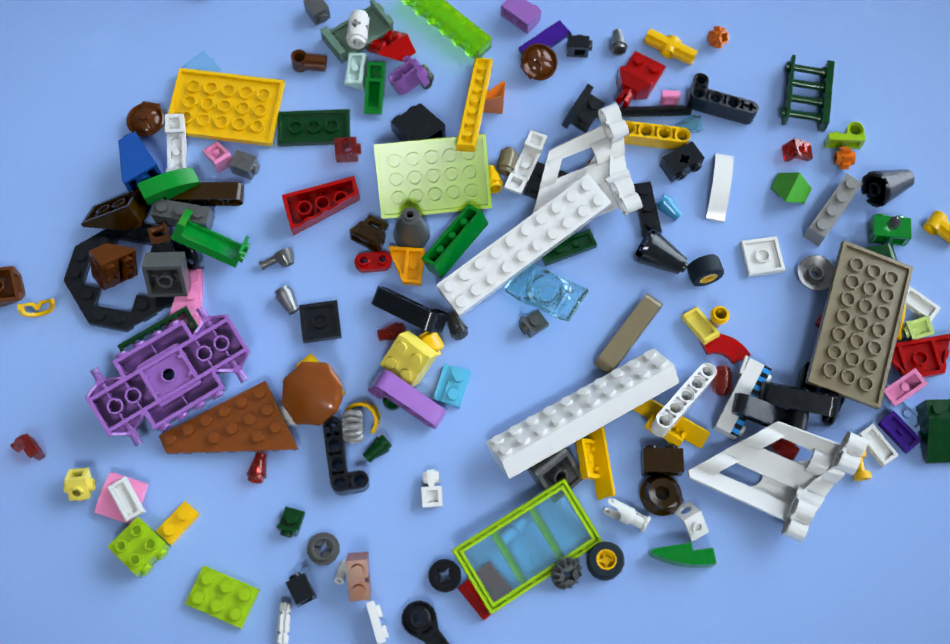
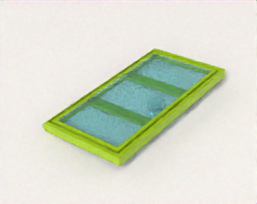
[452,478,602,615]

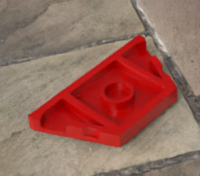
[891,334,950,378]

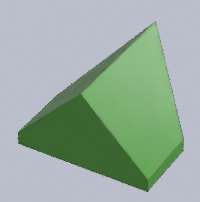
[771,172,812,204]

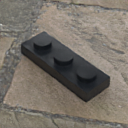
[634,182,662,237]

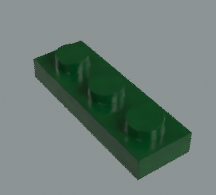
[542,229,597,266]

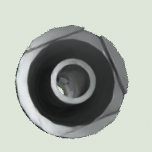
[393,207,430,248]

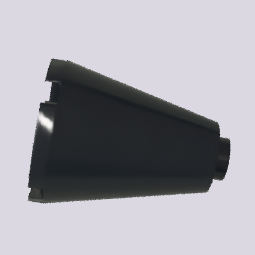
[861,169,915,207]
[633,228,688,274]

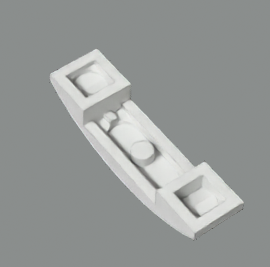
[165,114,187,172]
[504,130,548,195]
[705,153,734,223]

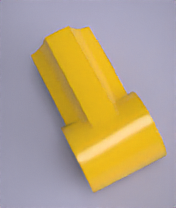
[923,211,950,244]

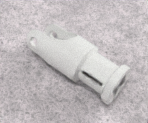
[603,498,651,533]

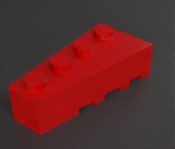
[282,176,360,236]

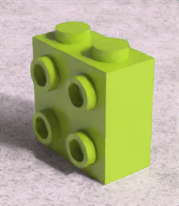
[107,517,171,578]

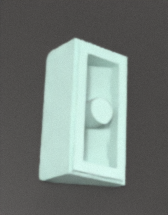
[344,53,369,90]

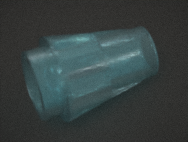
[675,115,703,133]

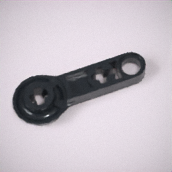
[401,601,449,644]

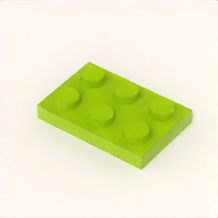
[185,565,260,629]

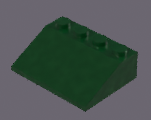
[916,399,950,464]

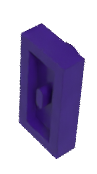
[877,410,922,454]

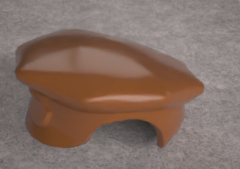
[281,362,343,426]

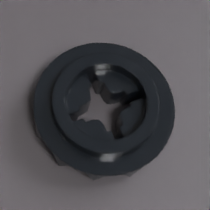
[428,559,461,593]

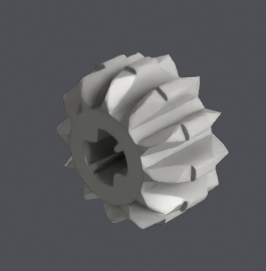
[342,410,364,444]

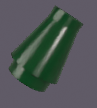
[363,434,392,463]

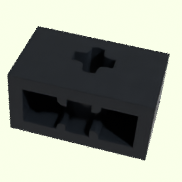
[659,141,705,182]

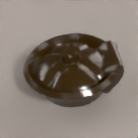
[640,474,684,516]

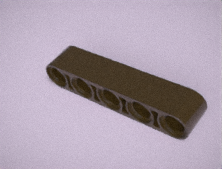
[153,182,244,206]

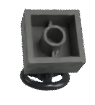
[142,240,199,297]

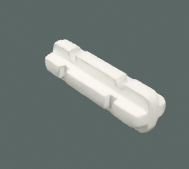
[276,602,292,644]

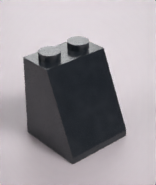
[391,103,446,142]

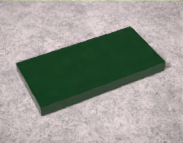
[277,109,351,147]

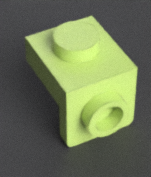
[903,316,935,340]

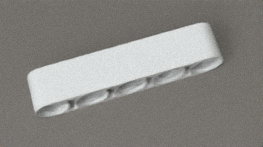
[651,363,717,437]

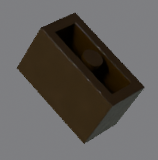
[640,445,684,476]

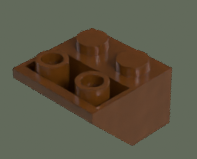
[89,243,138,290]

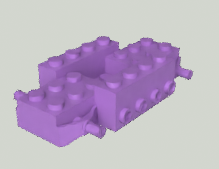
[85,306,251,447]

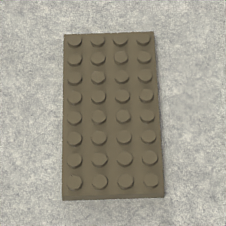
[805,240,914,410]

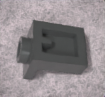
[518,309,549,338]

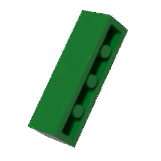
[421,204,488,279]

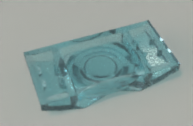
[504,264,589,322]

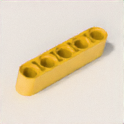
[624,121,691,150]

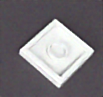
[739,236,785,278]

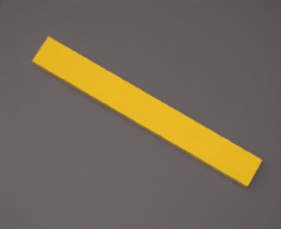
[456,58,493,152]

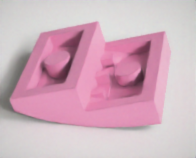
[94,472,149,524]

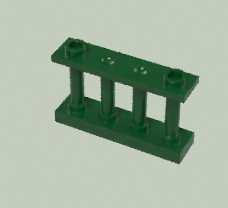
[780,54,835,132]

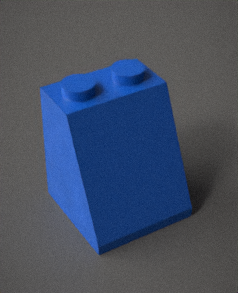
[118,131,162,192]

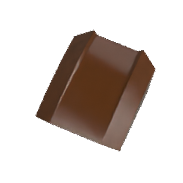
[0,266,26,307]

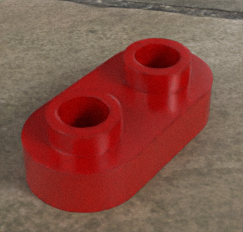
[354,251,392,273]

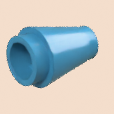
[656,194,683,221]

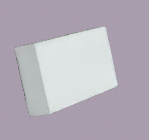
[905,286,941,321]
[858,424,899,467]
[107,477,146,523]

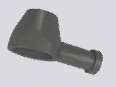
[259,247,294,270]

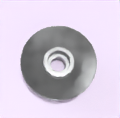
[797,255,834,291]

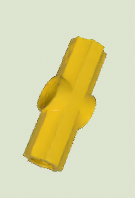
[643,29,698,65]

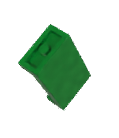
[171,208,250,268]

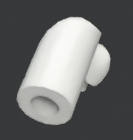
[334,559,347,584]

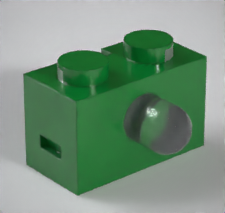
[868,214,912,246]

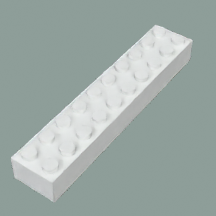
[436,173,612,319]
[486,348,679,479]

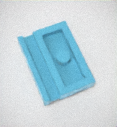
[433,363,471,409]

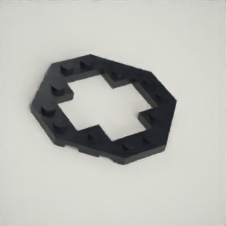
[63,224,175,332]

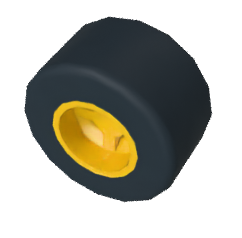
[687,254,724,286]
[586,541,625,581]

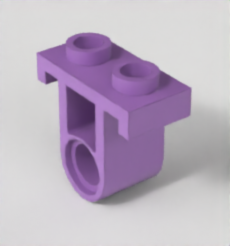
[388,54,430,95]

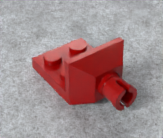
[615,51,666,107]

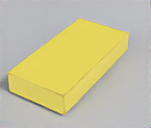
[681,307,720,345]

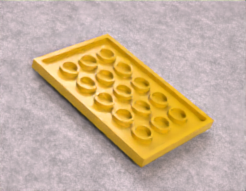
[164,68,285,147]

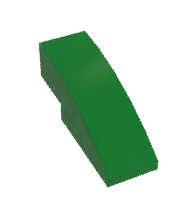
[364,61,386,115]
[137,167,201,205]
[648,543,717,568]

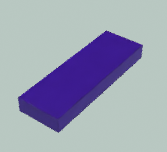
[519,20,570,54]

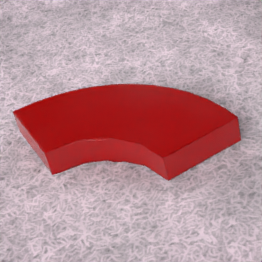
[698,334,751,365]

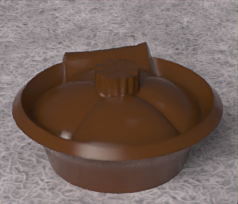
[520,43,557,81]
[126,101,164,136]

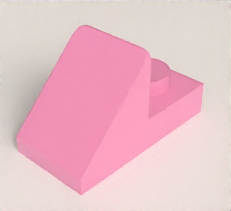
[202,141,232,173]
[884,368,928,407]

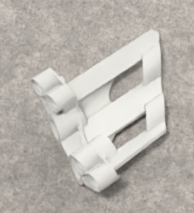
[533,103,643,216]
[687,421,868,542]

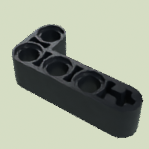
[686,73,759,125]
[371,285,449,333]
[758,381,841,417]
[731,393,809,431]
[323,416,370,496]

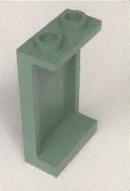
[320,0,394,64]

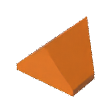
[483,80,506,114]

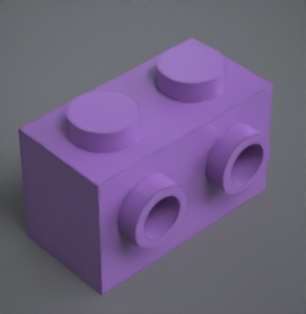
[501,0,542,34]

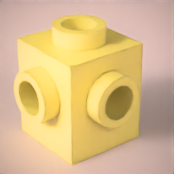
[63,467,96,501]

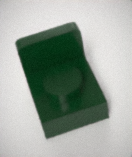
[276,506,306,538]

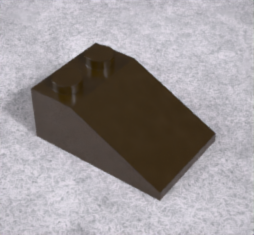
[81,188,151,230]

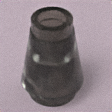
[446,311,468,340]

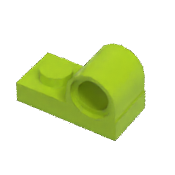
[824,121,866,149]

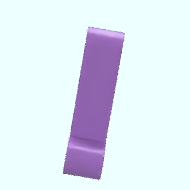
[367,370,446,429]

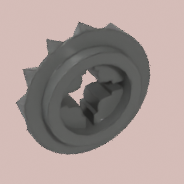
[307,532,340,565]
[551,557,582,590]

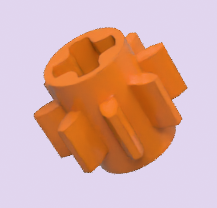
[707,26,729,48]
[833,147,856,170]

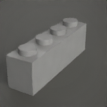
[803,174,863,246]

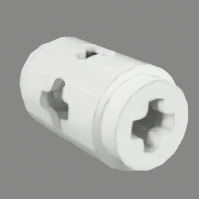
[346,10,370,49]

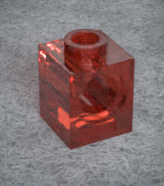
[334,137,361,163]

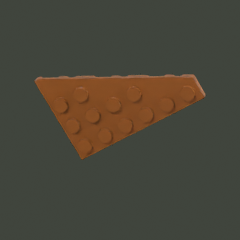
[159,381,299,454]

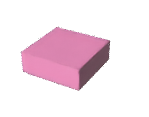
[660,90,680,106]

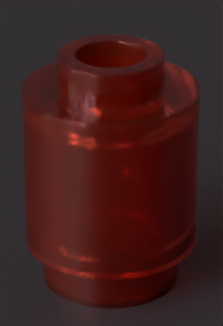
[712,366,732,396]

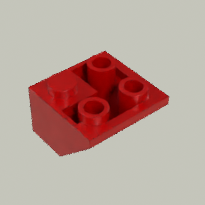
[366,30,416,62]

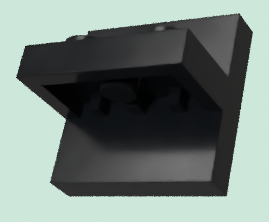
[561,84,605,133]

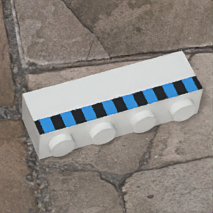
[713,358,772,440]

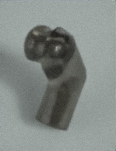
[420,64,434,89]

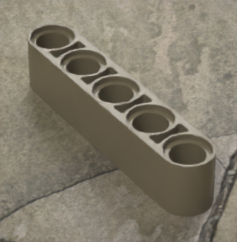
[594,293,663,374]

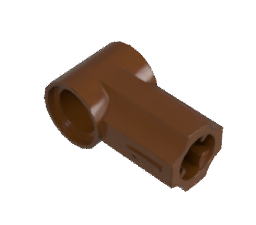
[291,49,327,72]

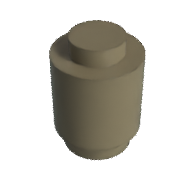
[497,147,518,176]

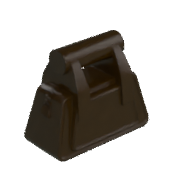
[349,215,389,252]

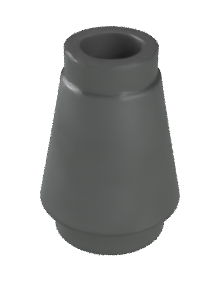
[610,29,628,56]
[275,285,299,315]

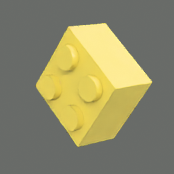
[380,330,438,387]

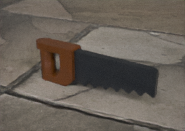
[147,221,173,252]

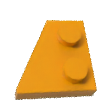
[389,246,425,286]

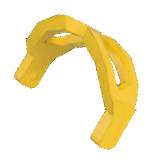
[17,298,56,318]
[345,401,381,434]

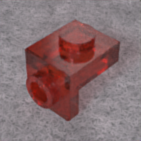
[782,138,813,162]

